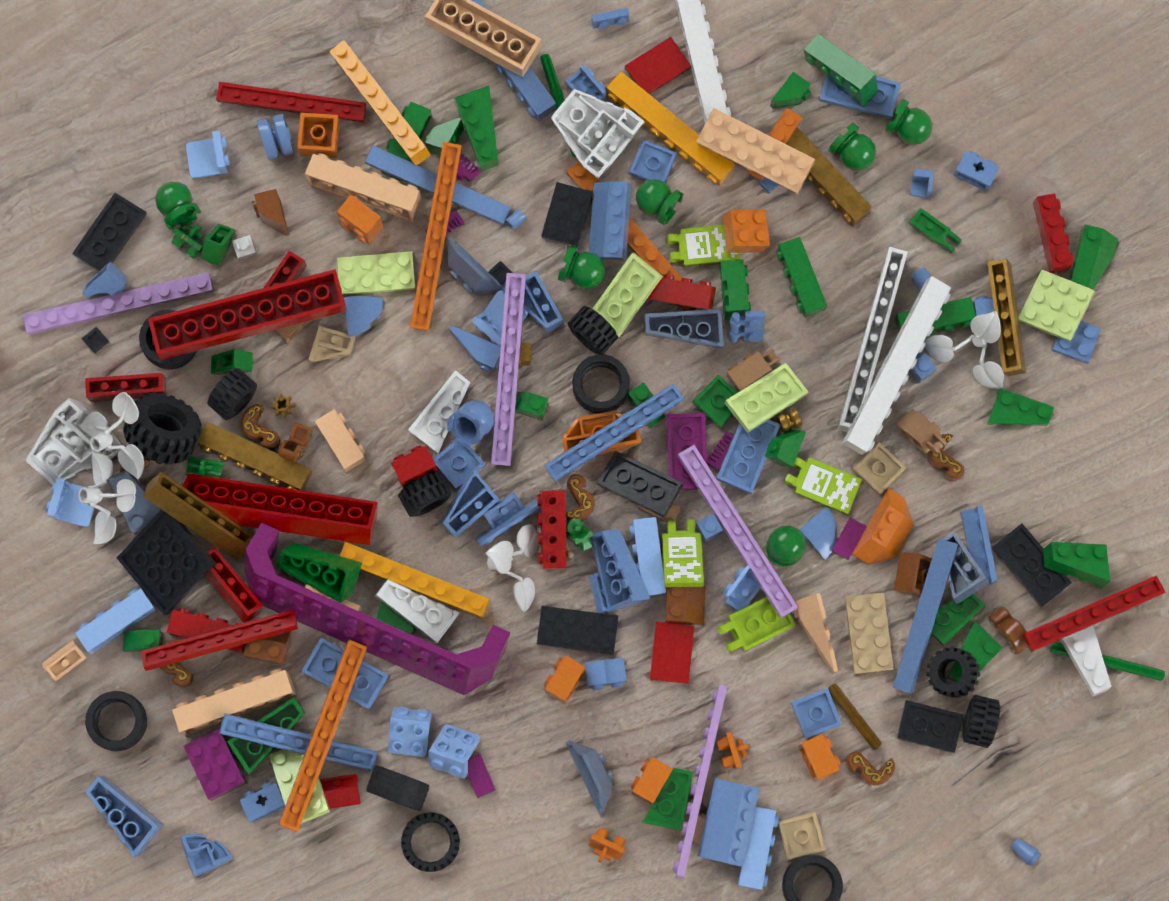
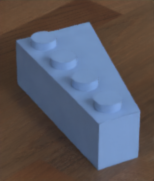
[590,529,650,611]

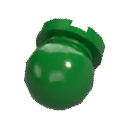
[885,99,933,145]
[828,123,876,171]
[636,179,684,226]
[155,181,201,230]
[558,245,606,289]
[766,525,806,567]

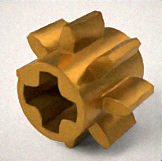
[271,394,295,419]

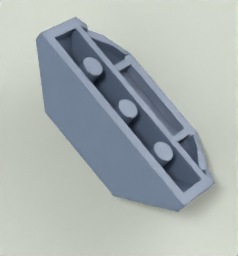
[448,237,504,296]
[566,740,614,815]

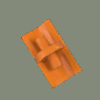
[716,732,751,769]
[588,827,626,863]

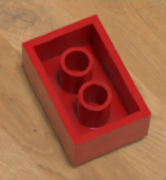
[391,445,438,488]

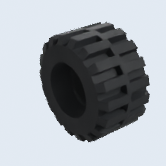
[568,306,618,355]
[207,369,257,420]
[398,472,451,517]
[926,647,980,698]
[962,695,1000,748]

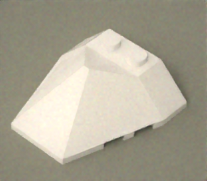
[551,89,644,179]
[26,398,121,485]

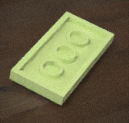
[337,251,416,296]
[593,253,663,337]
[725,363,809,433]
[269,749,330,824]

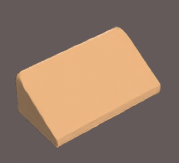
[42,640,87,682]

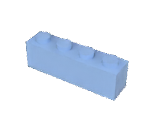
[629,517,666,598]
[75,588,156,654]
[737,807,779,890]

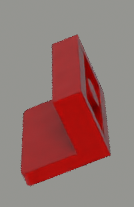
[320,774,361,809]

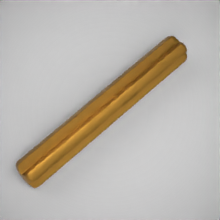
[828,683,882,750]

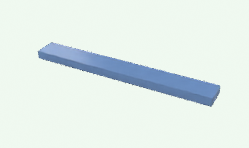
[365,145,511,225]
[544,383,684,482]
[893,538,958,694]
[219,713,378,771]

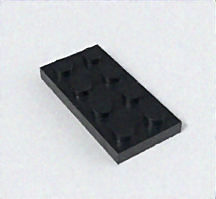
[72,192,147,271]
[597,451,683,518]
[991,523,1072,608]
[537,606,619,655]

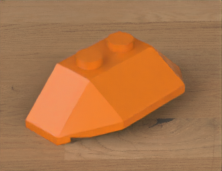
[562,411,641,455]
[852,488,914,564]

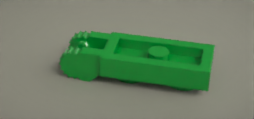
[909,208,961,253]

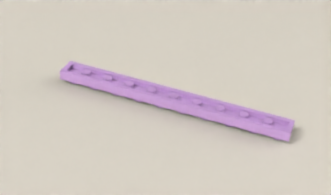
[23,272,214,335]
[491,273,526,466]
[677,445,798,619]
[673,685,727,880]

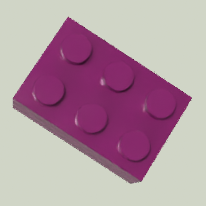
[183,729,247,801]

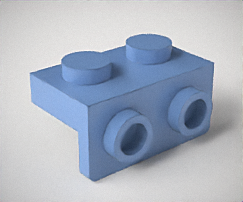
[565,64,606,100]

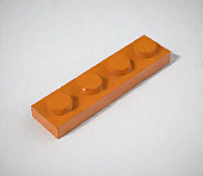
[746,108,803,182]

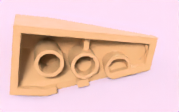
[793,593,838,674]

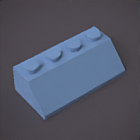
[589,181,631,260]
[698,778,760,867]

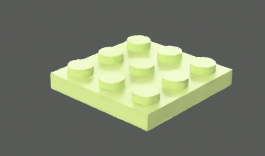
[1018,270,1095,342]

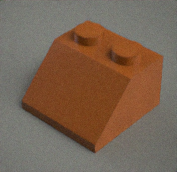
[252,189,289,236]
[894,553,932,598]
[665,586,705,625]
[243,631,292,666]

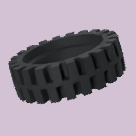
[401,812,460,872]

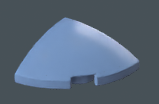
[344,296,383,337]
[799,506,837,561]
[180,834,232,877]

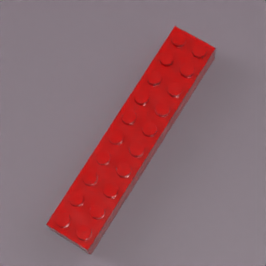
[148,269,347,360]
[183,473,378,545]

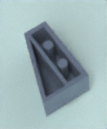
[109,471,161,533]
[943,531,989,604]

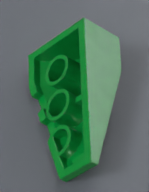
[1070,224,1118,290]

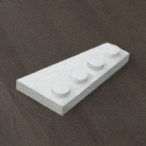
[408,370,470,454]
[375,580,460,644]
[1060,626,1111,697]

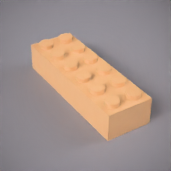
[425,0,542,78]
[696,108,815,194]
[305,154,422,222]
[172,669,297,736]

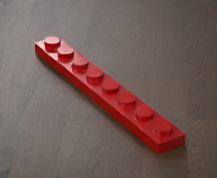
[216,82,367,123]
[1022,575,1166,653]
[141,609,298,671]

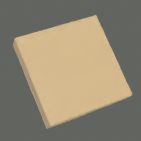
[852,442,907,496]
[778,812,826,861]

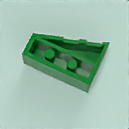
[720,259,751,320]
[1043,542,1110,588]

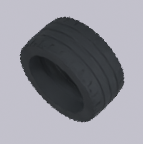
[139,310,197,370]
[572,354,630,414]
[85,691,147,751]
[366,765,430,811]
[782,855,843,901]

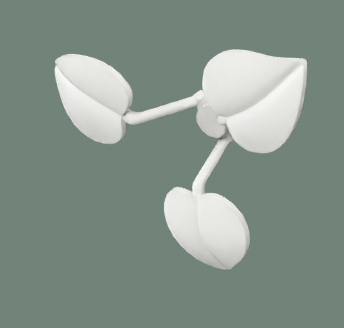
[924,311,1004,389]
[79,392,145,480]
[78,452,136,544]
[485,524,538,612]

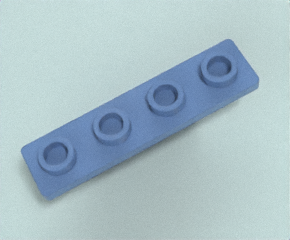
[476,492,540,546]

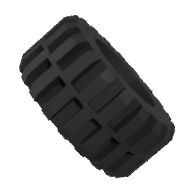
[123,393,202,465]

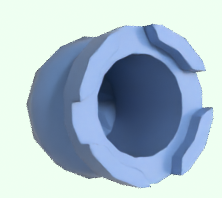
[447,400,494,447]

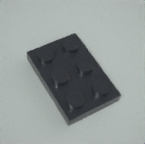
[541,182,593,247]
[896,700,963,753]

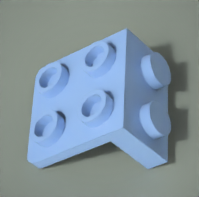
[186,131,230,179]
[472,290,528,346]
[46,478,95,527]
[723,565,761,611]
[388,706,432,757]
[429,724,480,779]

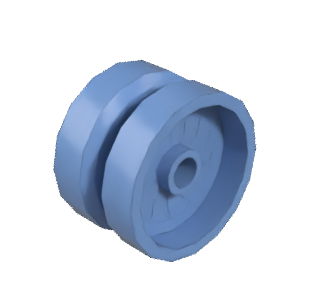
[257,113,294,160]

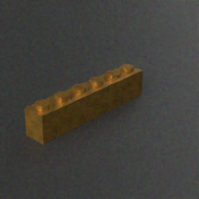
[786,127,872,226]
[988,259,1026,376]
[197,422,313,491]
[143,472,254,560]

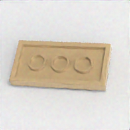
[845,593,894,674]

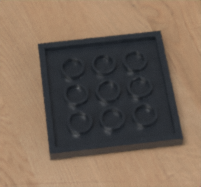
[116,509,216,616]

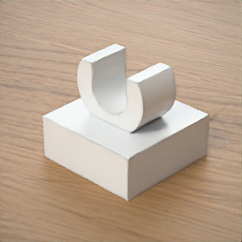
[232,235,256,260]

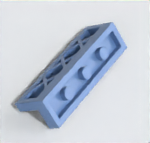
[960,505,997,585]

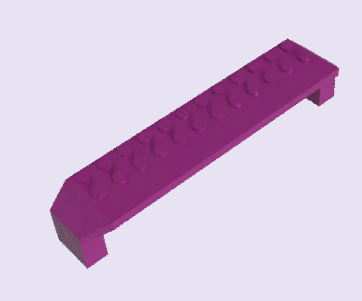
[244,523,511,695]

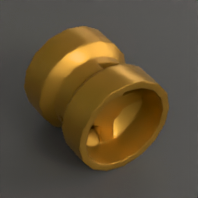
[777,408,802,433]

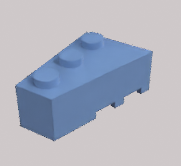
[502,271,564,333]
[440,469,499,538]

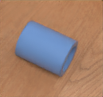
[506,209,527,230]

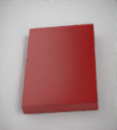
[625,37,691,94]
[650,621,695,684]

